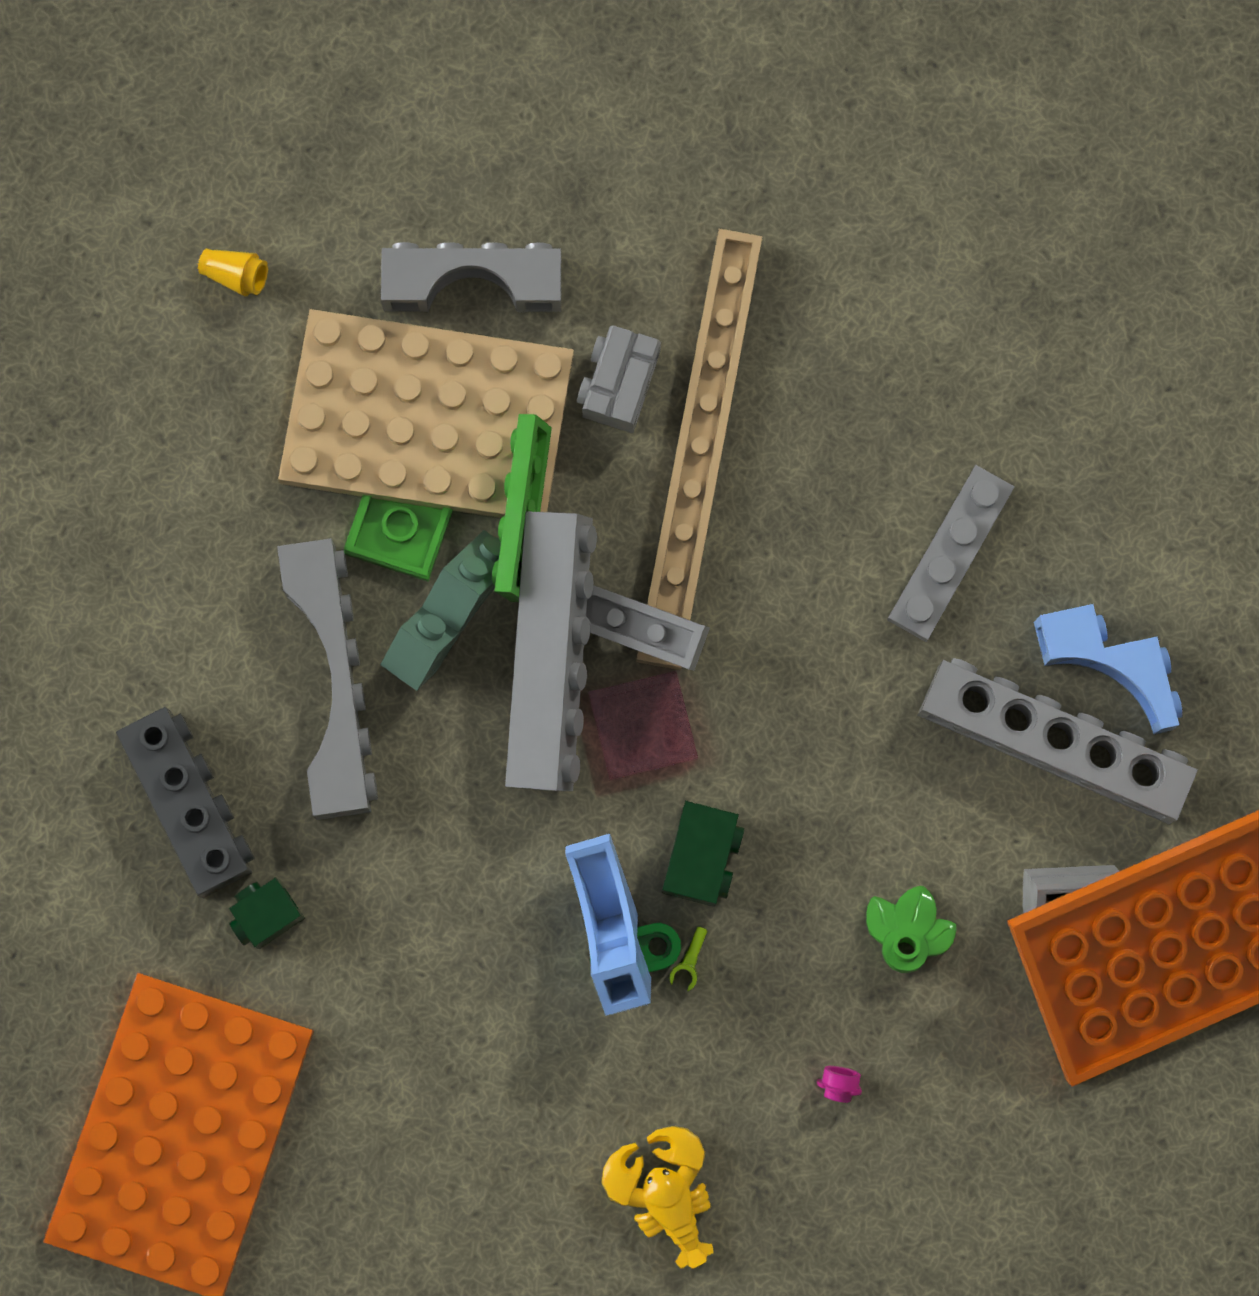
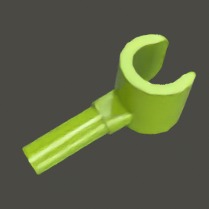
[669,927,708,991]

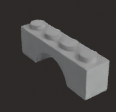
[381,242,561,312]

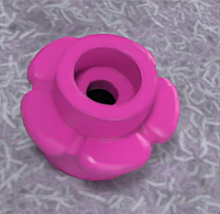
[817,1066,862,1103]

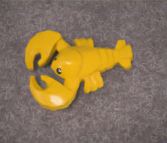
[602,1126,714,1269]

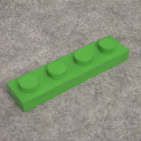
[492,414,552,602]

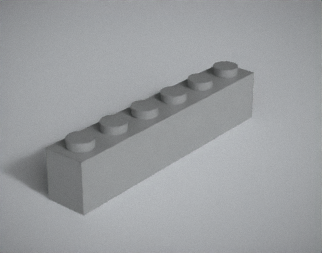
[505,511,597,791]

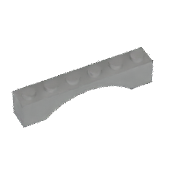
[277,538,378,820]

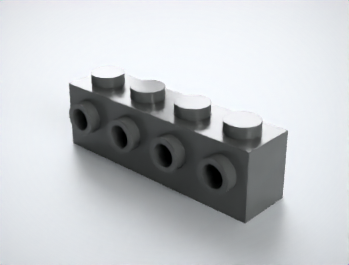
[116,707,255,898]

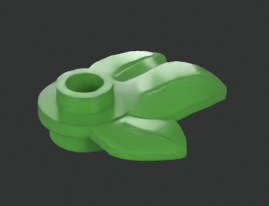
[866,886,956,973]

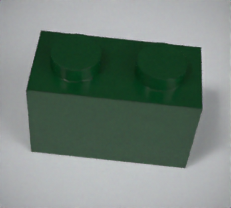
[662,801,745,907]

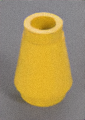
[198,248,268,296]

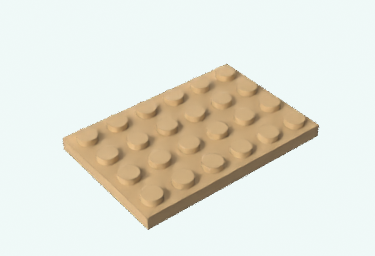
[278,309,574,518]

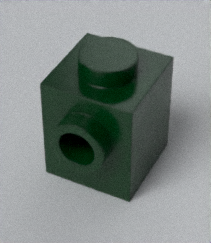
[229,877,305,949]

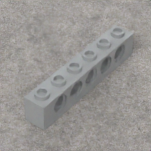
[918,658,1198,824]

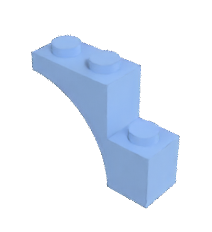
[1034,604,1182,734]
[565,834,651,1016]

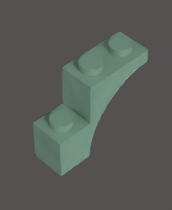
[380,530,501,691]

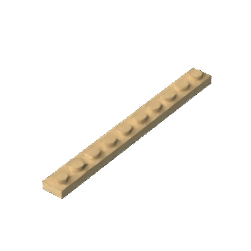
[637,229,763,670]

